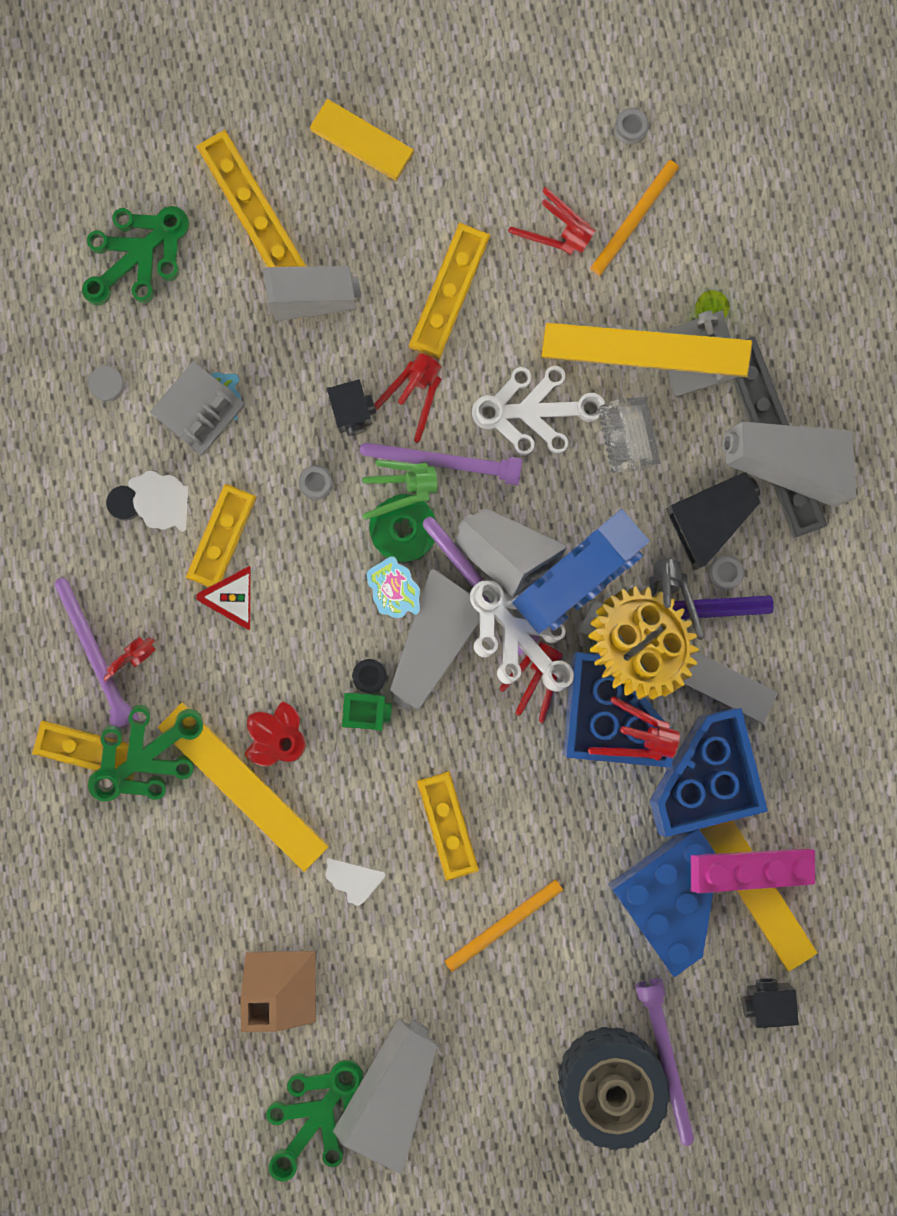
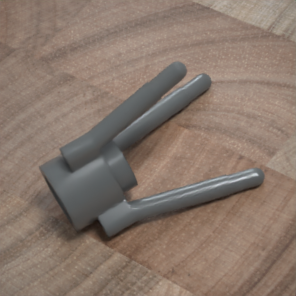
[644,559,704,640]

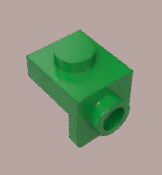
[342,693,392,731]

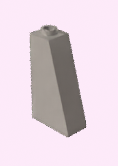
[722,421,856,506]
[390,568,480,712]
[333,1018,437,1174]

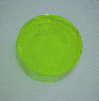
[694,290,730,319]

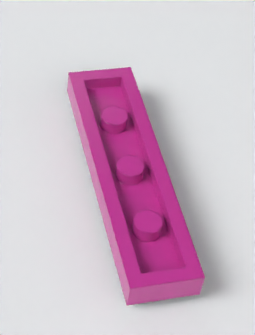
[691,848,815,893]

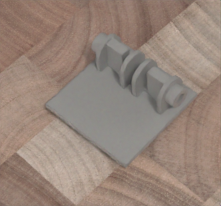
[660,310,739,397]
[150,361,245,455]

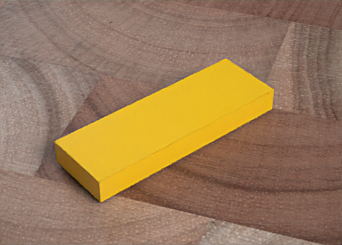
[310,99,414,182]
[185,484,257,587]
[32,720,135,780]
[417,771,479,881]

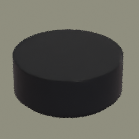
[106,486,138,521]
[352,659,387,693]

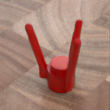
[508,187,596,255]
[374,353,442,443]
[499,642,564,723]
[588,697,680,761]

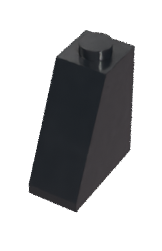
[666,472,761,570]

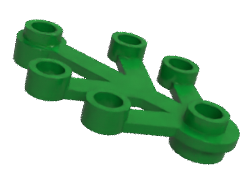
[82,206,189,306]
[88,705,203,802]
[266,1060,364,1182]

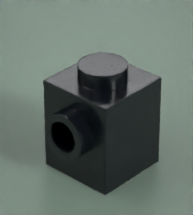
[327,379,376,436]
[742,978,799,1029]

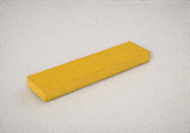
[408,222,490,360]

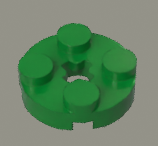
[369,494,436,563]

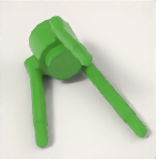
[362,460,437,520]

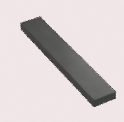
[733,336,828,538]

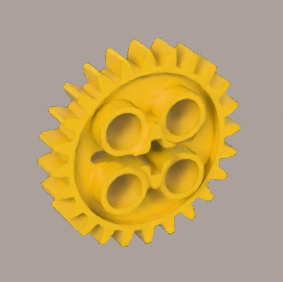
[588,586,699,700]

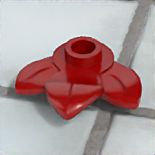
[103,636,156,681]
[245,701,306,766]

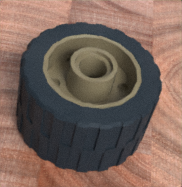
[558,1027,670,1150]

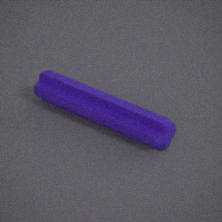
[672,595,774,619]

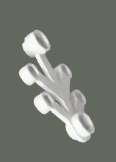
[472,366,605,456]
[470,581,574,691]

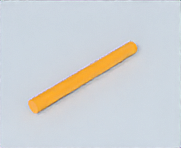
[590,160,679,276]
[445,879,563,972]

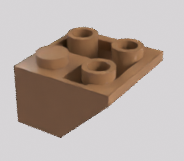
[241,951,316,1032]

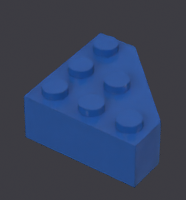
[512,508,650,634]
[563,652,673,768]
[649,708,768,837]
[608,829,716,977]

